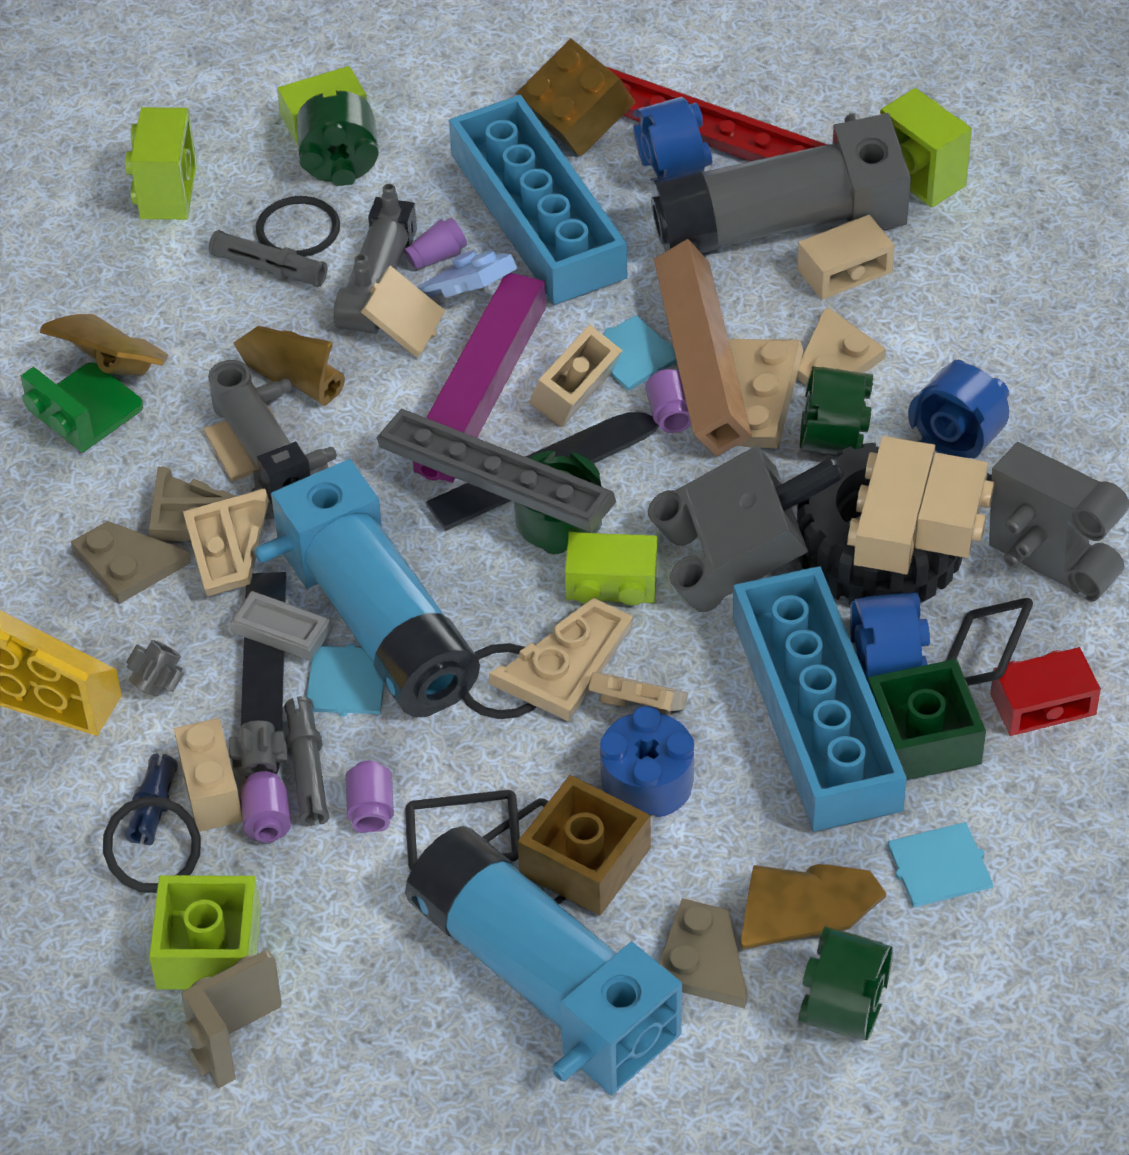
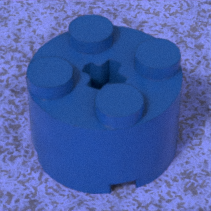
[633,97,712,182]
[908,360,1009,459]
[850,593,930,682]
[600,706,694,818]

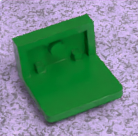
[20,362,144,453]

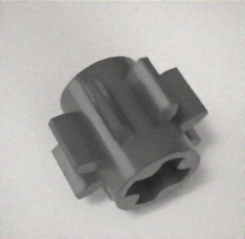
[126,640,184,696]
[229,721,287,777]

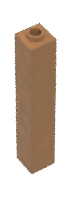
[654,239,752,457]

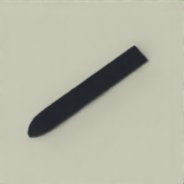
[426,412,659,531]
[241,572,287,779]

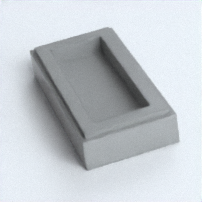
[230,591,332,661]

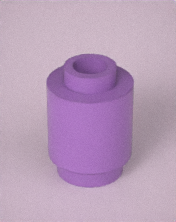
[645,369,691,433]
[345,761,394,833]
[240,771,291,843]

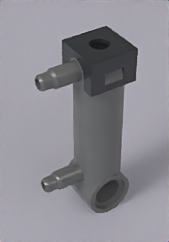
[333,183,417,334]
[208,360,337,505]

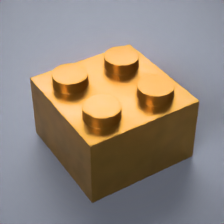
[515,38,636,157]
[518,775,651,916]

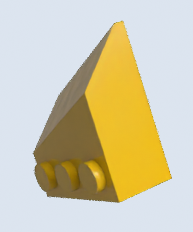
[0,610,122,736]

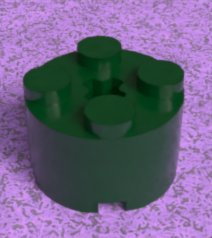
[297,91,379,186]
[799,366,873,456]
[514,451,602,555]
[798,926,893,1040]

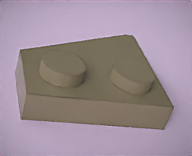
[149,467,236,541]
[71,521,191,604]
[659,898,747,1009]

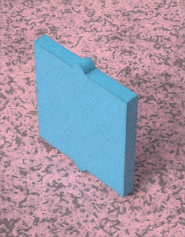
[602,315,677,391]
[307,644,384,717]
[887,822,993,908]

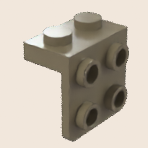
[181,950,282,1088]

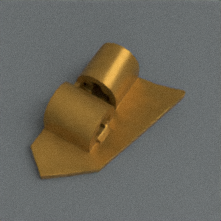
[39,314,169,376]
[233,326,345,405]
[741,864,887,949]

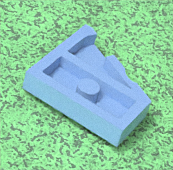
[417,250,517,299]

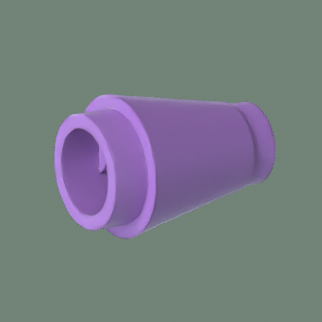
[404,218,467,270]

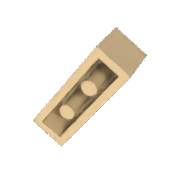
[847,436,935,575]

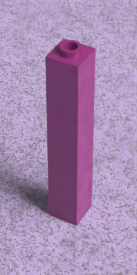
[413,273,546,483]

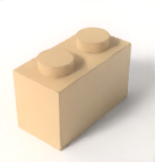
[797,214,895,300]
[529,324,623,427]
[915,452,994,558]
[174,718,243,832]

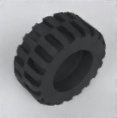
[797,442,962,605]

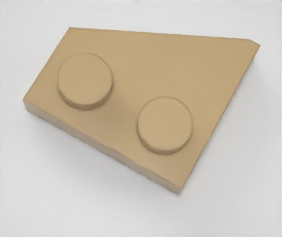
[796,307,886,386]
[183,488,269,597]
[588,672,688,716]

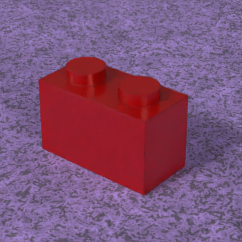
[990,647,1101,736]

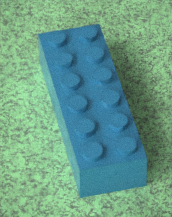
[449,95,627,305]
[733,566,907,832]

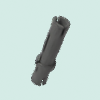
[209,230,328,287]
[284,696,329,827]

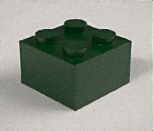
[868,659,986,780]

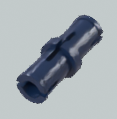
[125,753,178,845]

